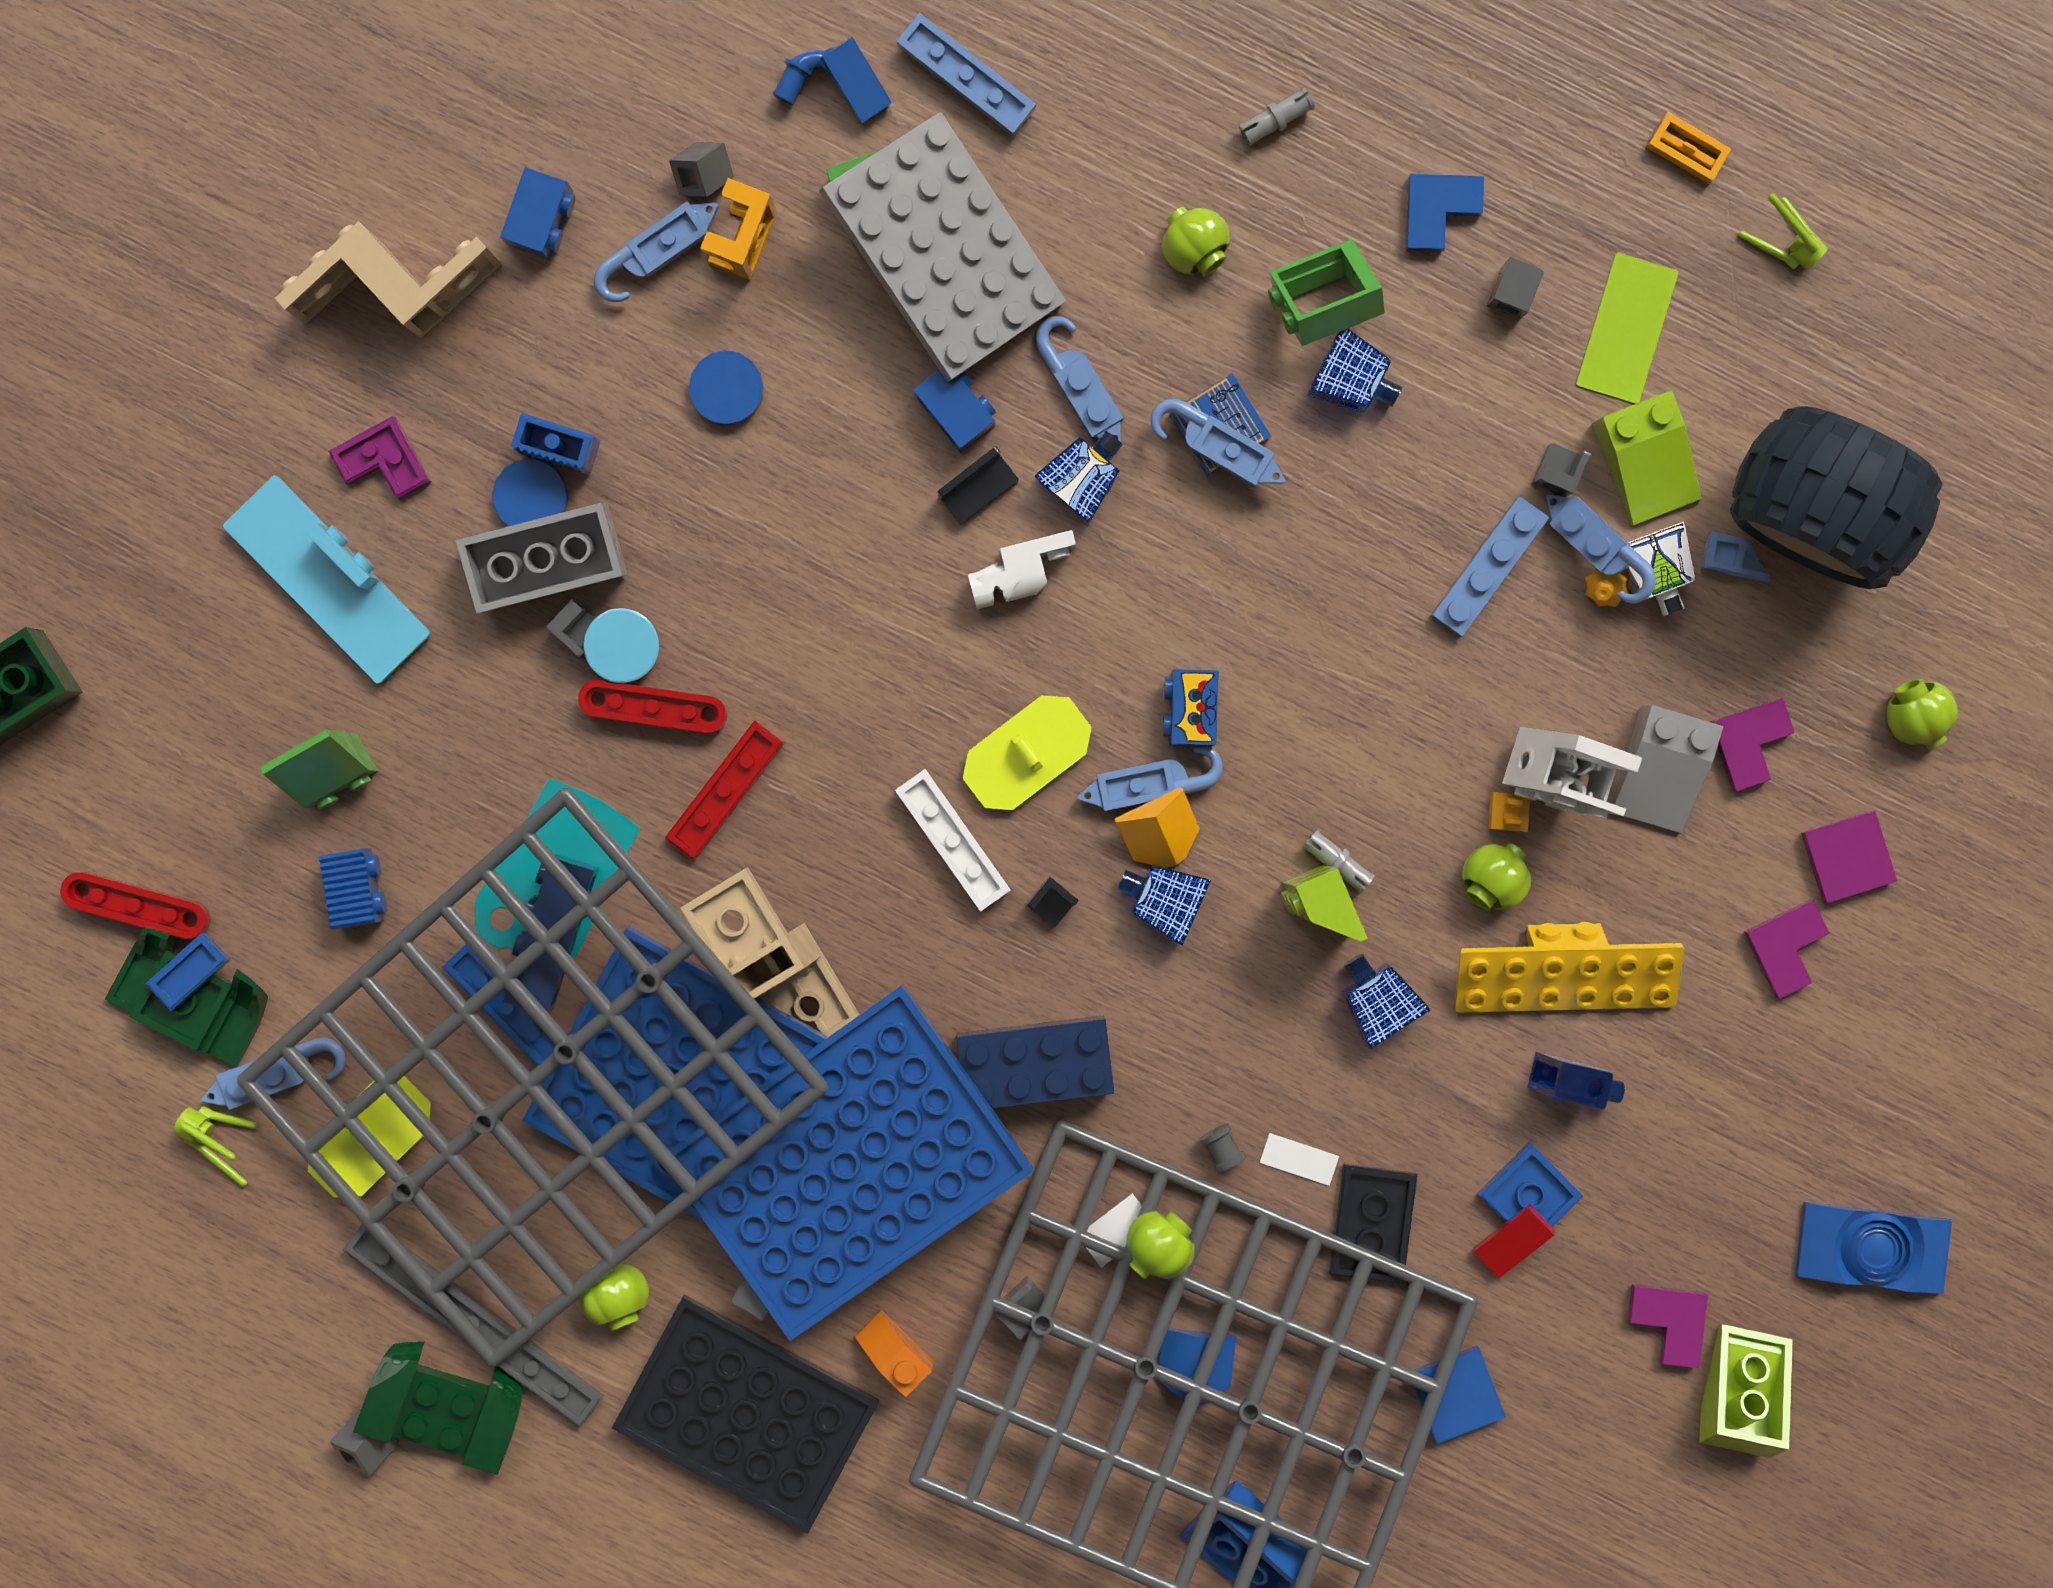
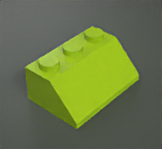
[1280,865,1368,942]

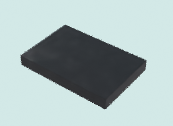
[1329,1163,1418,1284]

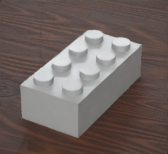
[455,502,627,614]

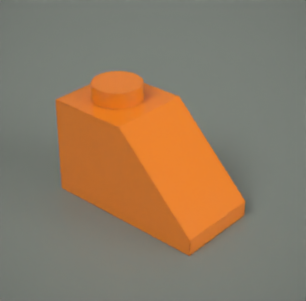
[855,1309,933,1397]

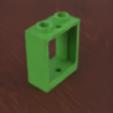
[1268,239,1385,346]

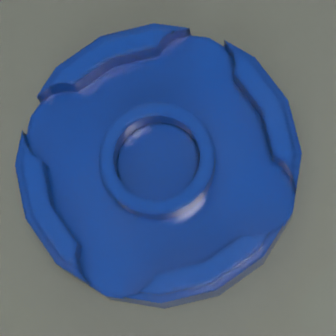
[689,350,764,425]
[492,459,569,526]

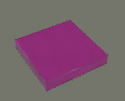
[1801,811,1897,903]

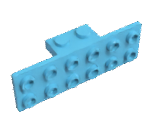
[223,475,431,684]

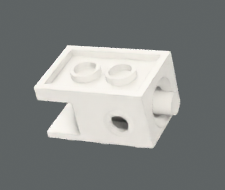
[1502,727,1642,819]

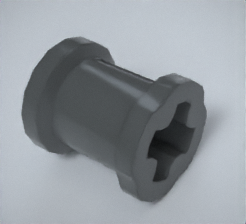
[1200,1123,1246,1172]

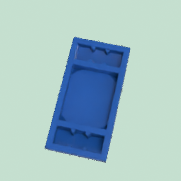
[1795,1202,1952,1293]

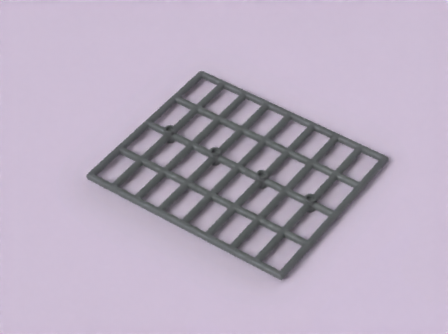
[237,788,829,1367]
[909,1120,1478,1588]

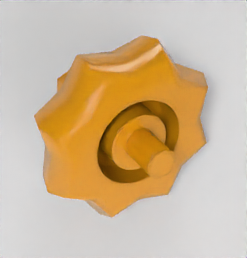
[1585,567,1630,607]

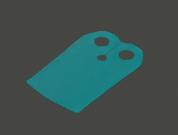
[475,778,641,958]

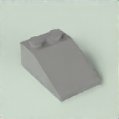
[1612,705,1723,833]

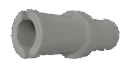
[1239,87,1315,146]
[1302,830,1375,894]

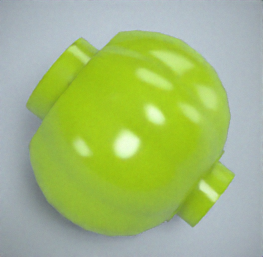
[1162,207,1230,276]
[1886,678,1958,749]
[1462,843,1531,911]
[1126,1211,1195,1279]
[579,1264,649,1331]

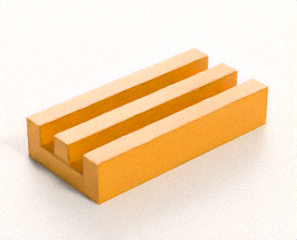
[1646,112,1731,184]

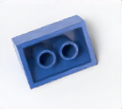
[1179,1480,1308,1588]

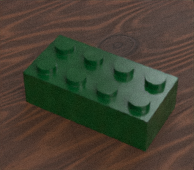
[0,627,83,745]

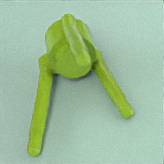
[1738,194,1828,270]
[173,1106,257,1187]

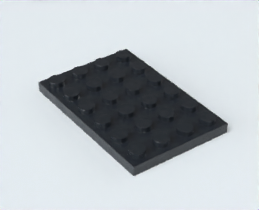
[612,1294,879,1534]

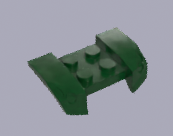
[105,927,268,1067]
[353,1341,522,1475]

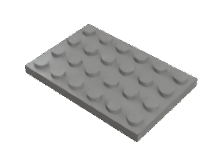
[819,112,1066,382]

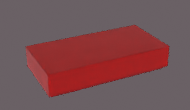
[1474,1203,1555,1278]

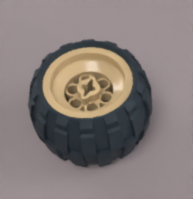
[1730,406,1943,590]

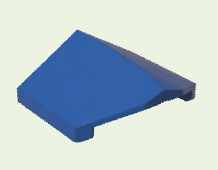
[1159,1328,1236,1404]

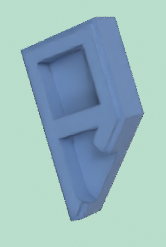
[1701,531,1772,583]

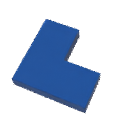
[1406,174,1484,252]

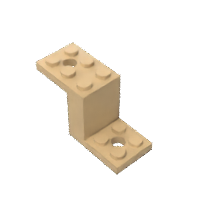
[275,221,502,339]
[680,867,860,1037]

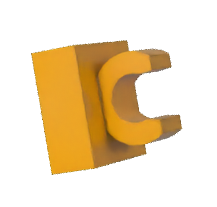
[1488,792,1530,832]

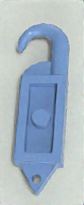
[594,201,719,303]
[1035,316,1124,449]
[1150,399,1286,487]
[1546,494,1656,604]
[1077,746,1223,811]
[201,1037,346,1110]

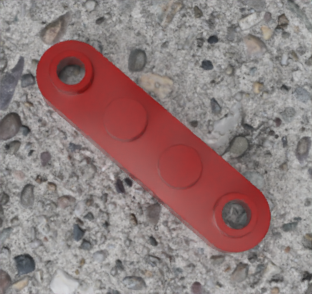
[578,680,728,733]
[60,872,211,939]

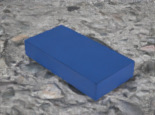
[820,37,892,123]
[145,932,231,1011]

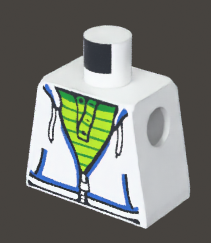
[1622,522,1695,616]

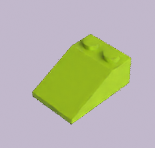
[1592,390,1702,526]
[1699,1324,1792,1458]

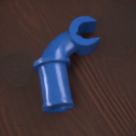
[772,48,833,106]

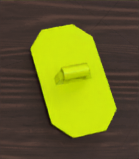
[963,695,1092,810]
[308,1076,431,1198]

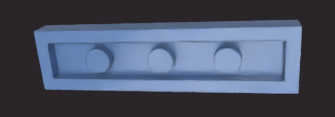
[896,12,1036,137]
[1430,496,1549,637]

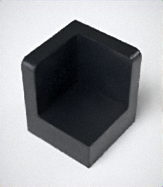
[1026,875,1079,928]

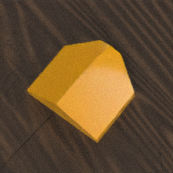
[1114,787,1200,868]

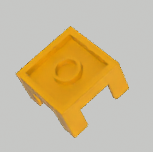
[700,178,777,281]

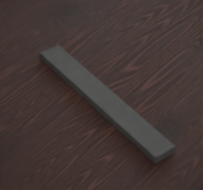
[343,1224,604,1427]

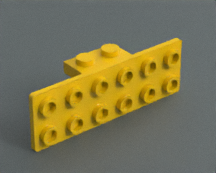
[1454,922,1685,1013]

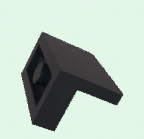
[937,446,1019,526]

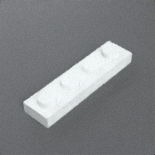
[895,769,1011,912]

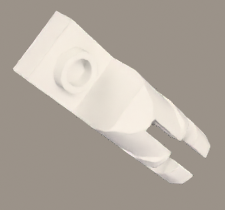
[968,530,1076,609]

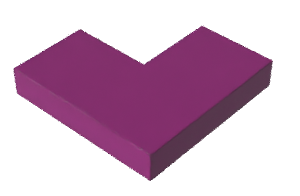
[328,416,432,500]
[1710,698,1795,791]
[1744,900,1830,999]
[1628,1284,1708,1368]

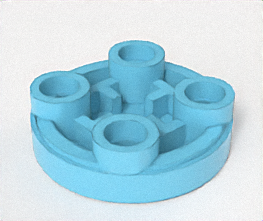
[584,608,659,683]

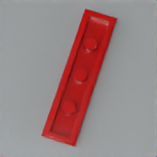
[664,720,785,860]

